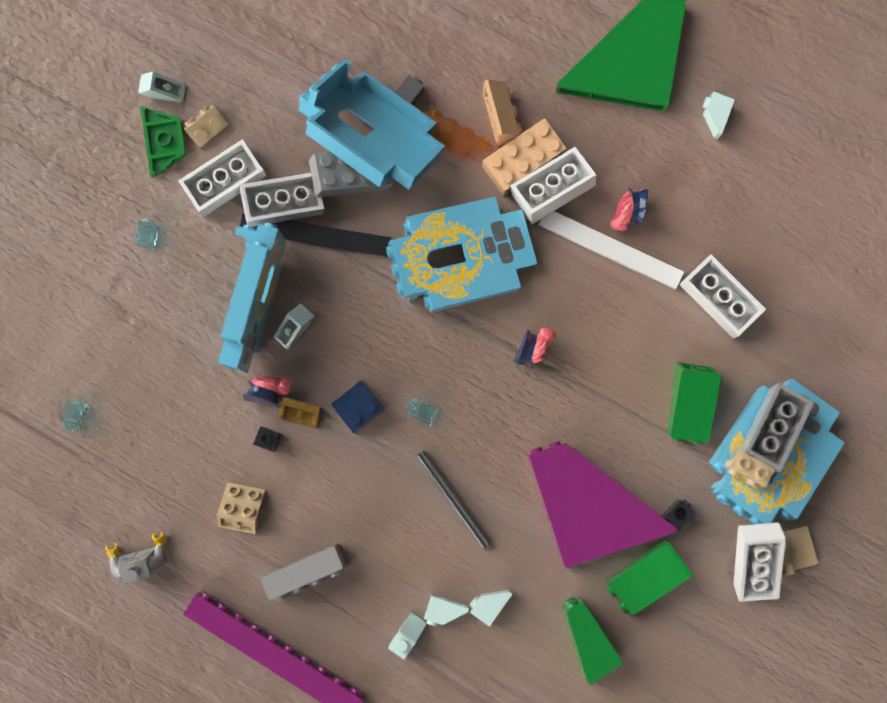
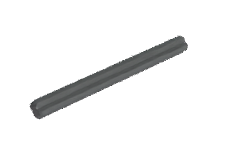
[416,451,490,549]

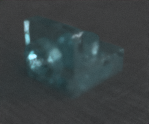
[134,218,160,249]
[59,398,89,432]
[406,398,439,426]

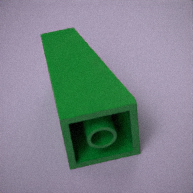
[667,362,721,444]
[606,540,693,616]
[562,596,623,686]

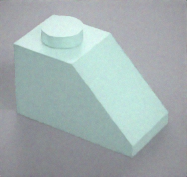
[139,72,186,103]
[702,92,735,139]
[273,304,315,349]
[469,590,512,627]
[424,594,469,627]
[388,612,427,659]

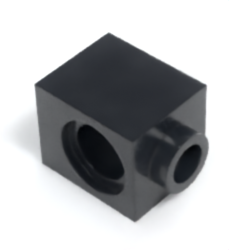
[253,426,281,452]
[661,499,695,530]

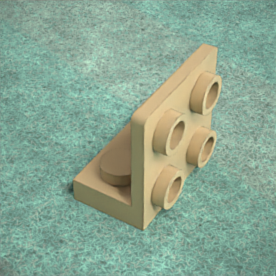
[216,483,265,534]
[782,526,818,576]

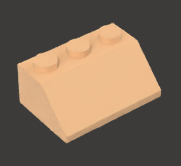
[483,80,522,146]

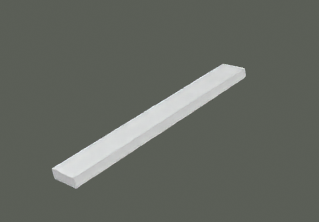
[538,211,684,290]

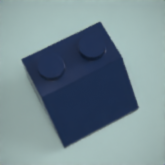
[331,380,385,434]

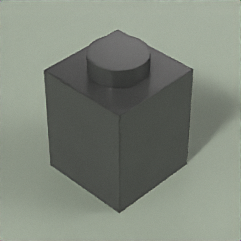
[395,75,424,106]

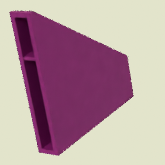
[527,441,678,568]

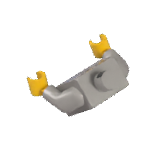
[105,532,167,583]

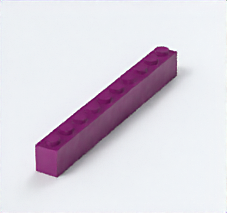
[183,592,365,703]

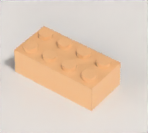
[482,118,567,196]

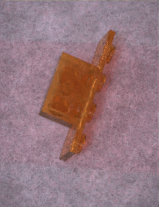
[424,108,494,159]

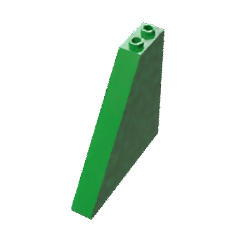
[555,0,686,112]

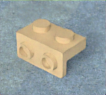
[183,105,229,148]
[724,450,775,488]

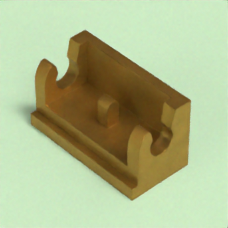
[278,397,322,428]

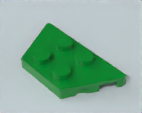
[140,106,187,178]

